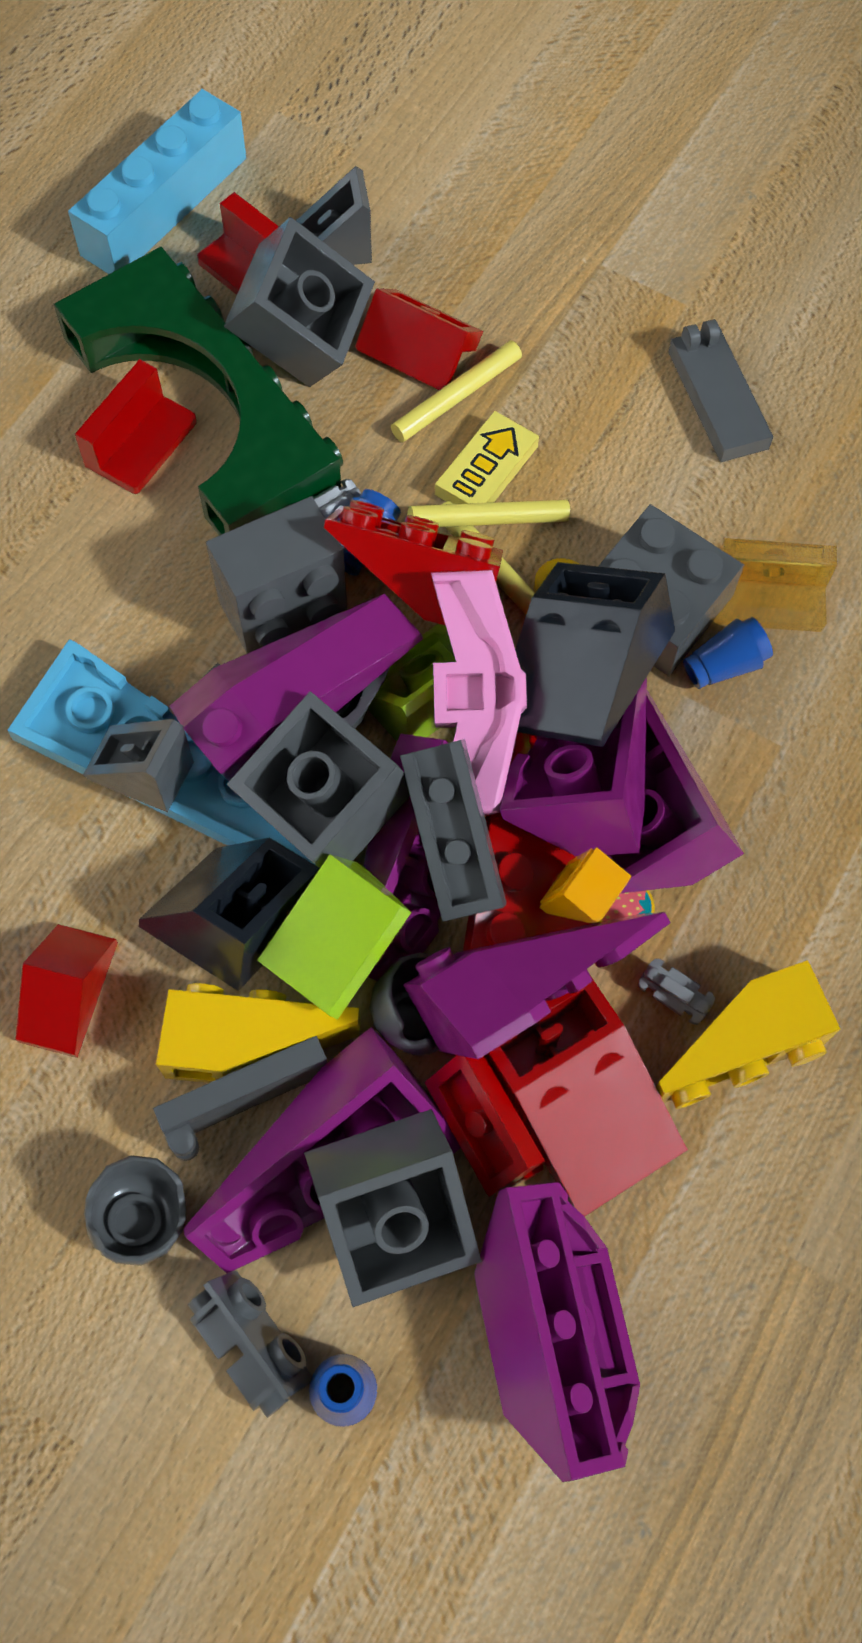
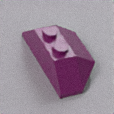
[474,1182,640,1482]

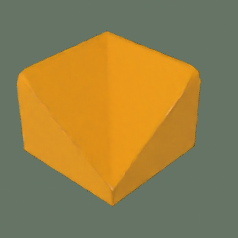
[539,847,632,923]

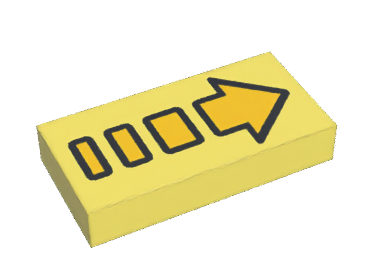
[435,411,539,504]

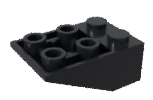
[515,562,675,747]

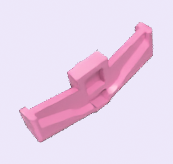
[431,570,527,817]

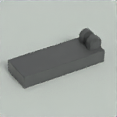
[668,319,774,463]
[400,739,507,921]
[153,1036,328,1161]

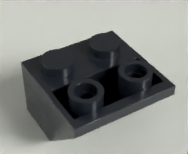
[138,837,320,991]

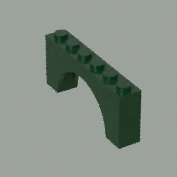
[54,246,343,536]

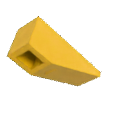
[656,960,841,1109]
[156,983,361,1083]

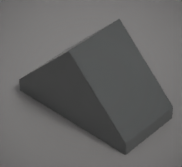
[296,166,372,265]
[83,719,194,813]

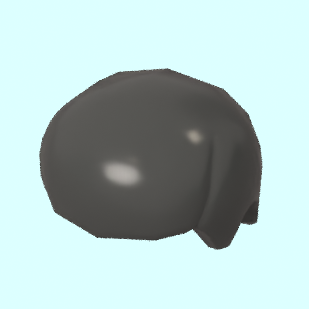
[369,952,439,1056]
[84,1155,186,1266]

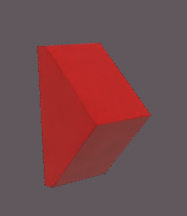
[15,924,118,1058]

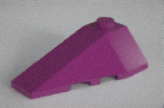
[169,594,424,781]

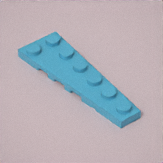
[7,639,318,867]

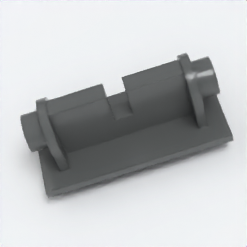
[188,1270,312,1418]

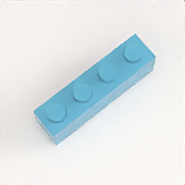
[68,89,246,274]

